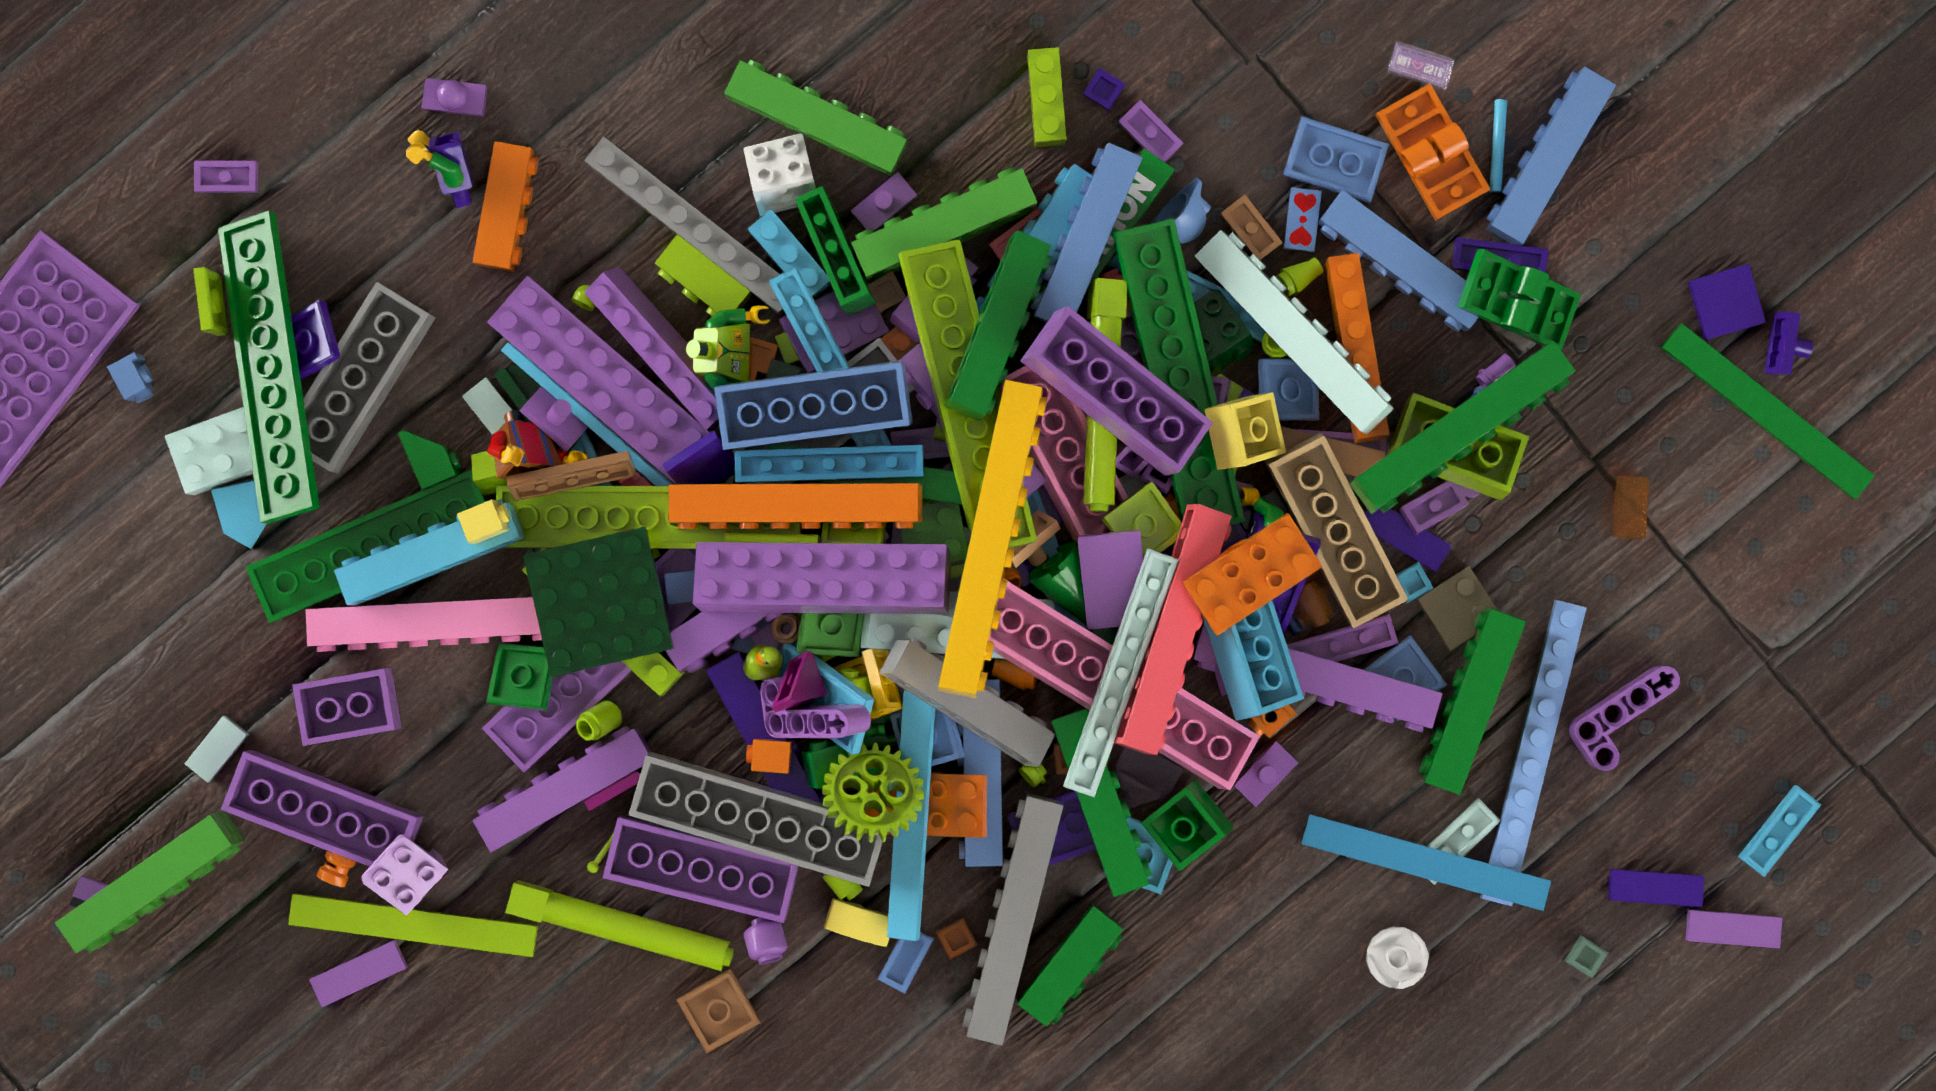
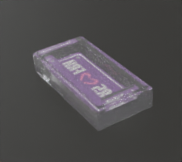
[1386,41,1455,90]

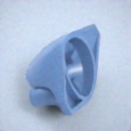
[1150,177,1211,244]

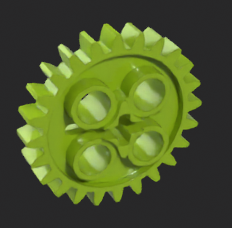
[822,743,925,843]

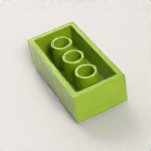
[1386,393,1529,501]

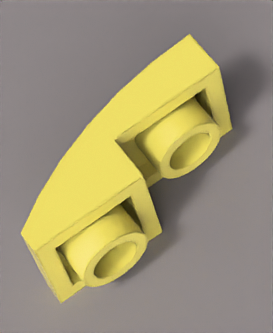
[824,898,889,947]

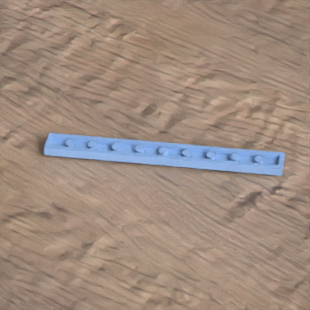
[1480,600,1587,906]

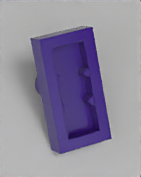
[1764,312,1813,376]

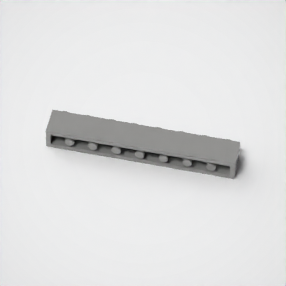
[584,136,785,316]
[962,793,1064,1046]

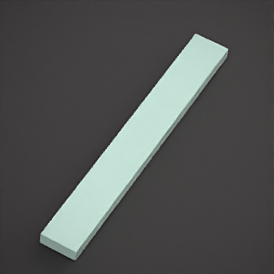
[1063,548,1179,797]

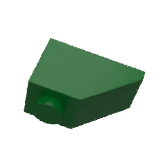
[398,430,462,490]

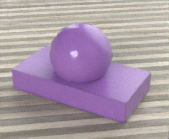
[422,78,488,117]

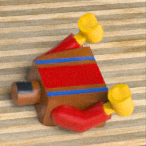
[487,410,588,479]

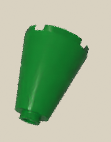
[1029,540,1087,626]

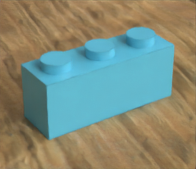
[748,209,831,299]

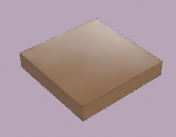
[677,968,761,1053]

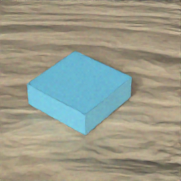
[1396,562,1434,604]

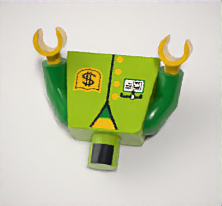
[686,305,770,390]

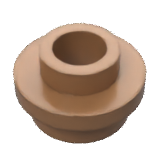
[771,613,800,644]

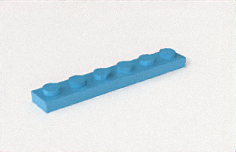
[735,445,924,483]

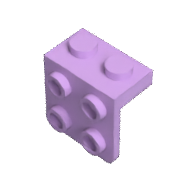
[362,835,448,916]

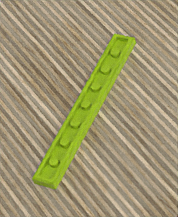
[288,893,538,957]

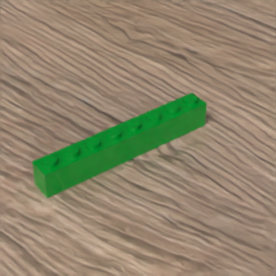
[1350,341,1576,514]

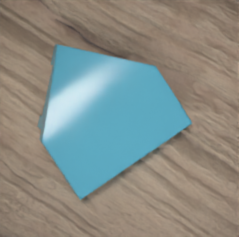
[211,479,266,549]

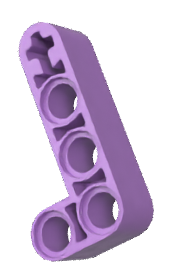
[1569,666,1680,771]
[760,676,871,738]

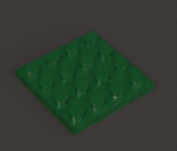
[523,527,674,677]

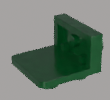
[1194,290,1254,376]

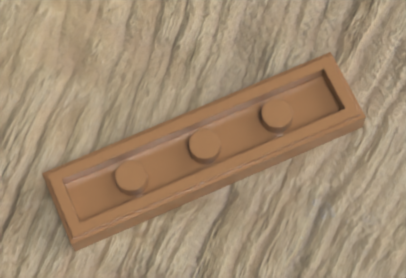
[506,451,636,501]

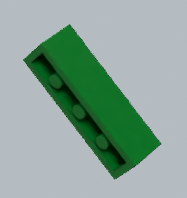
[795,186,876,316]
[1017,903,1123,1027]

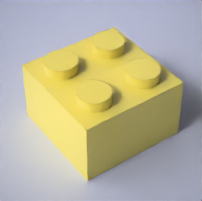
[1204,392,1286,470]

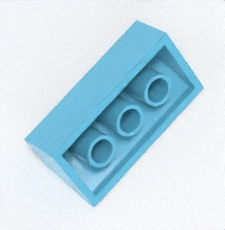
[1203,600,1304,721]

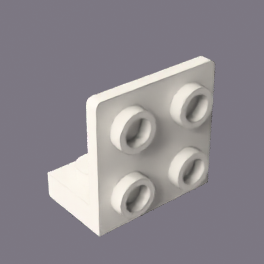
[743,134,816,216]

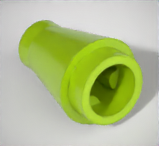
[1276,258,1323,297]

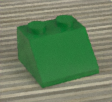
[1141,779,1234,872]

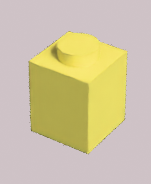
[457,499,511,544]

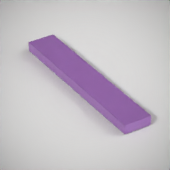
[1214,614,1399,696]

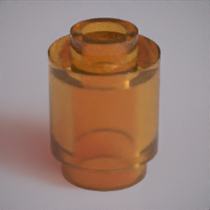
[1297,581,1334,628]

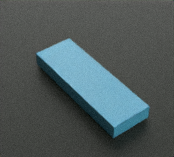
[1738,785,1821,877]

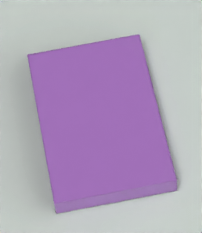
[1077,529,1143,630]

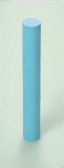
[1489,99,1507,193]

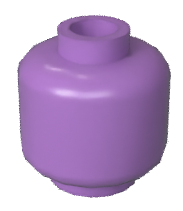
[744,917,787,965]

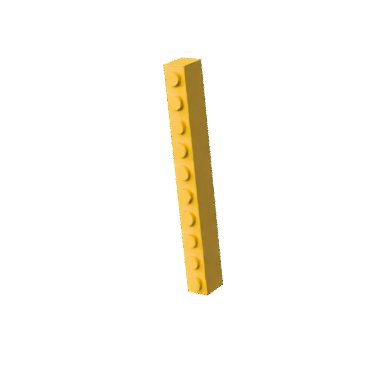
[938,380,1047,699]

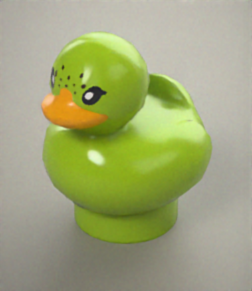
[743,644,783,681]

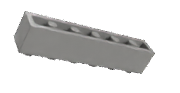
[879,638,1055,767]

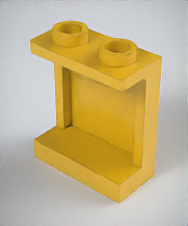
[833,648,903,720]

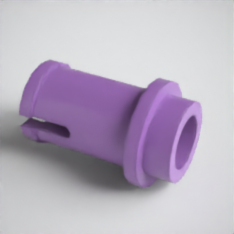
[1476,353,1516,388]

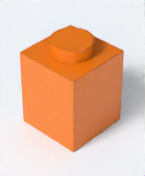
[746,738,792,774]

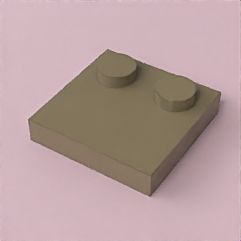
[1416,566,1497,651]

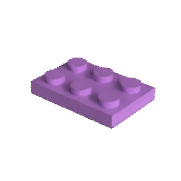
[779,291,889,373]

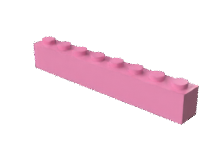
[305,597,542,652]

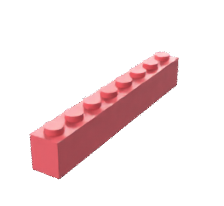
[1114,504,1232,755]

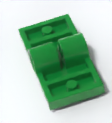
[1457,249,1581,351]

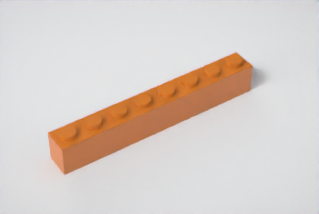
[669,483,922,529]

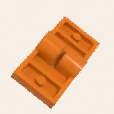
[1375,83,1491,221]
[1182,513,1323,636]
[866,772,987,838]

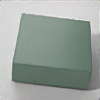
[1565,935,1609,979]

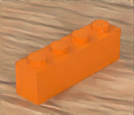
[473,141,539,272]

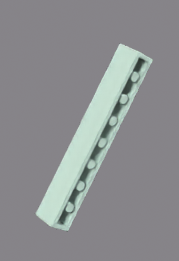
[1195,230,1394,434]

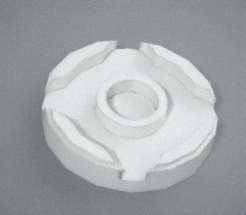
[1366,926,1429,989]

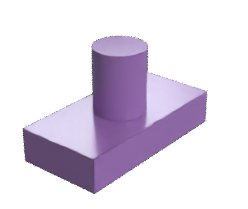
[851,172,918,232]
[520,386,588,452]
[1233,741,1298,807]

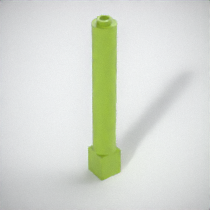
[1083,278,1127,512]
[505,880,734,971]

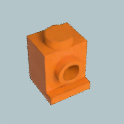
[1247,705,1297,738]

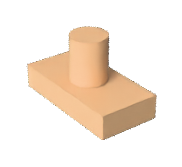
[1010,510,1061,568]

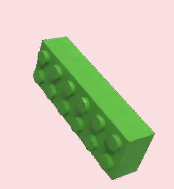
[851,167,1038,283]
[55,811,246,953]

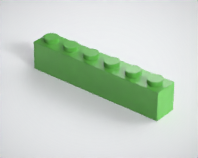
[724,60,907,177]

